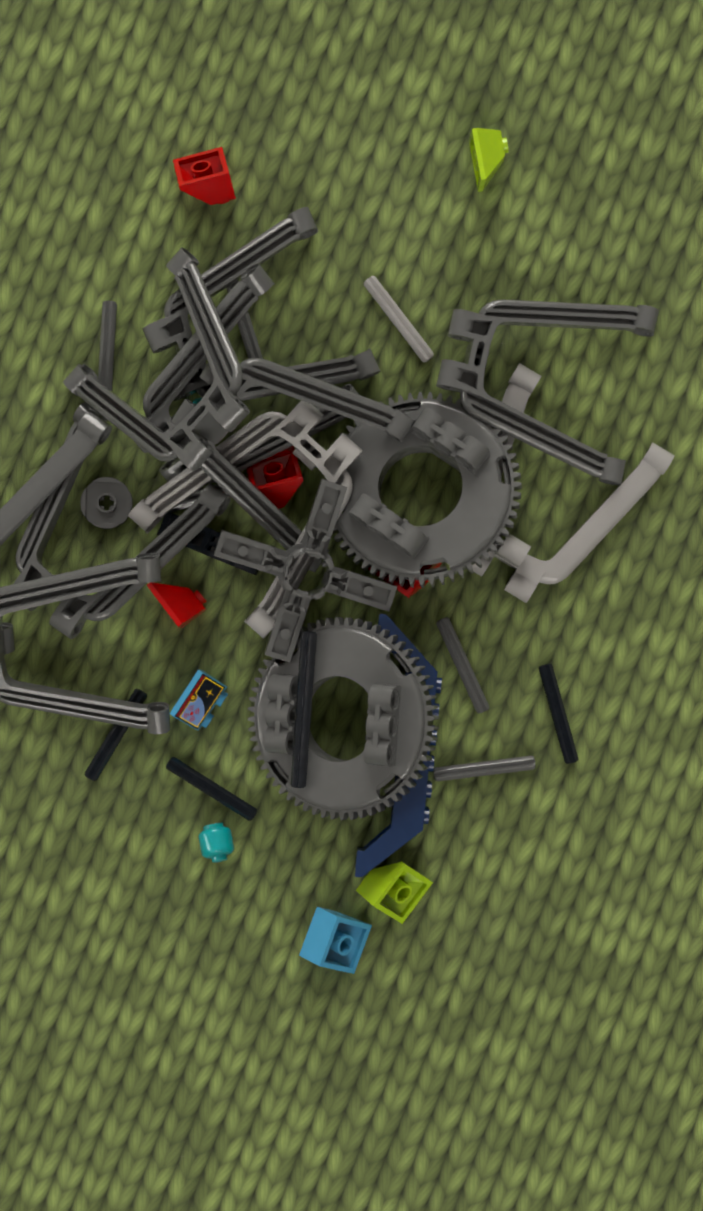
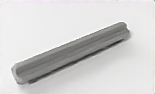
[364,276,434,363]

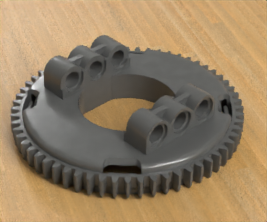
[324,392,522,588]
[248,617,440,820]

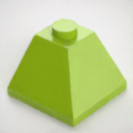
[469,128,509,192]
[356,861,433,924]

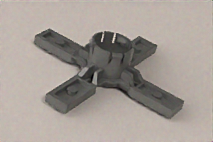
[213,479,397,663]

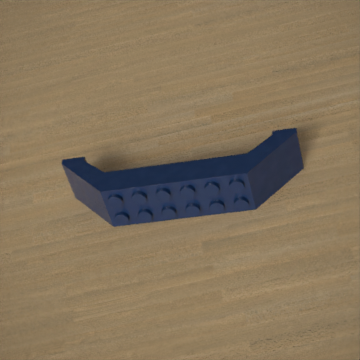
[355,614,442,877]

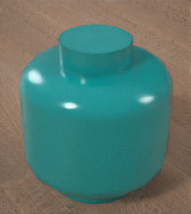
[198,823,234,863]

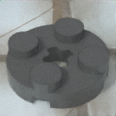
[80,477,133,529]

